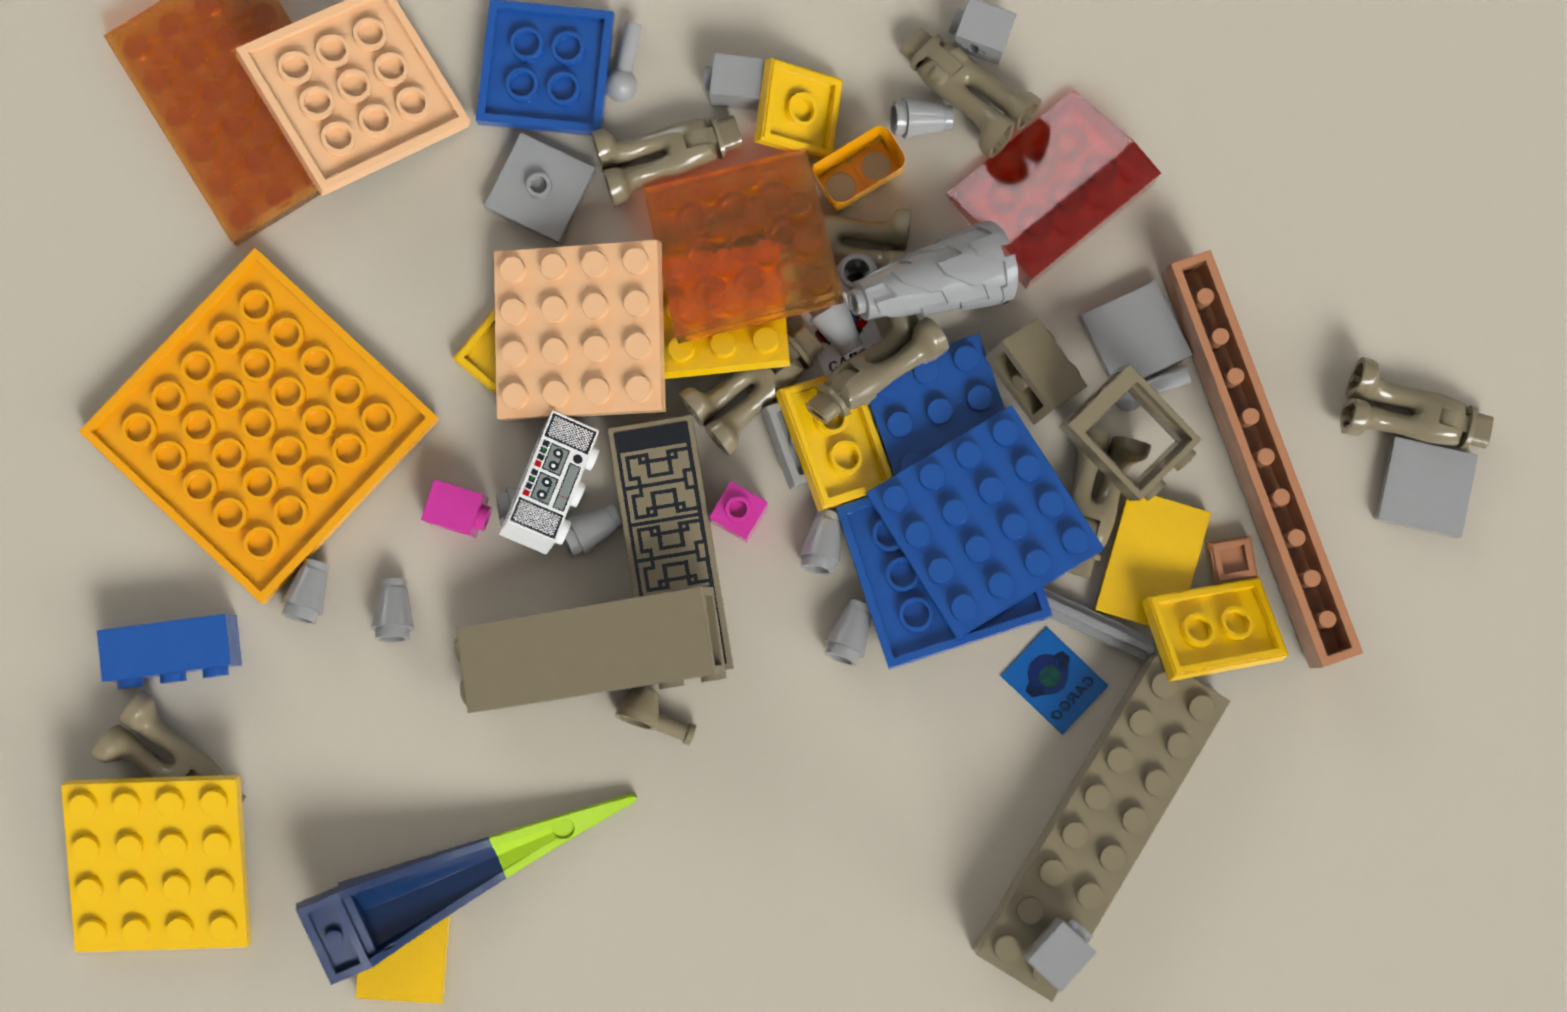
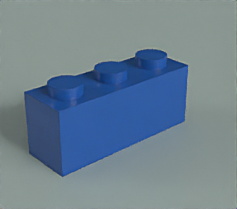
[97,614,242,689]

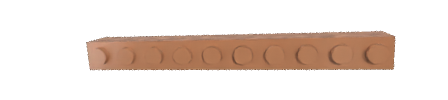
[1161,250,1363,668]

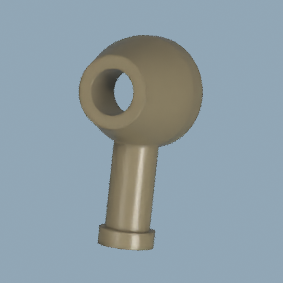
[615,687,696,745]

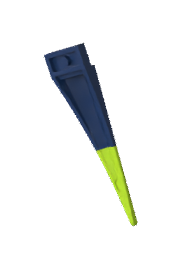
[296,793,637,985]

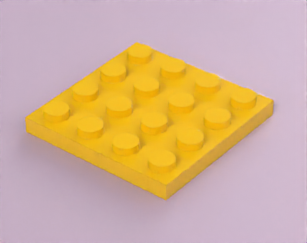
[61,775,252,952]

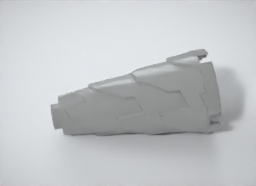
[847,220,1019,320]

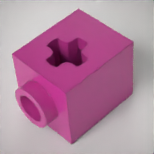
[421,479,492,538]
[709,481,768,543]

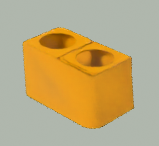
[811,126,905,214]

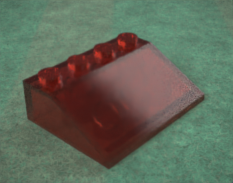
[946,90,1161,289]

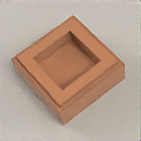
[1206,535,1258,585]

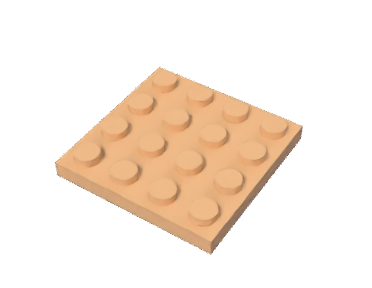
[236,0,470,197]
[494,240,666,421]

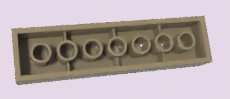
[972,656,1230,1002]

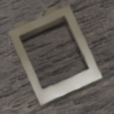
[1059,364,1202,501]

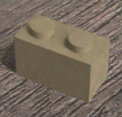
[985,318,1087,425]

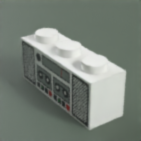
[498,410,600,555]

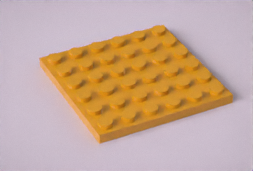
[78,248,440,604]

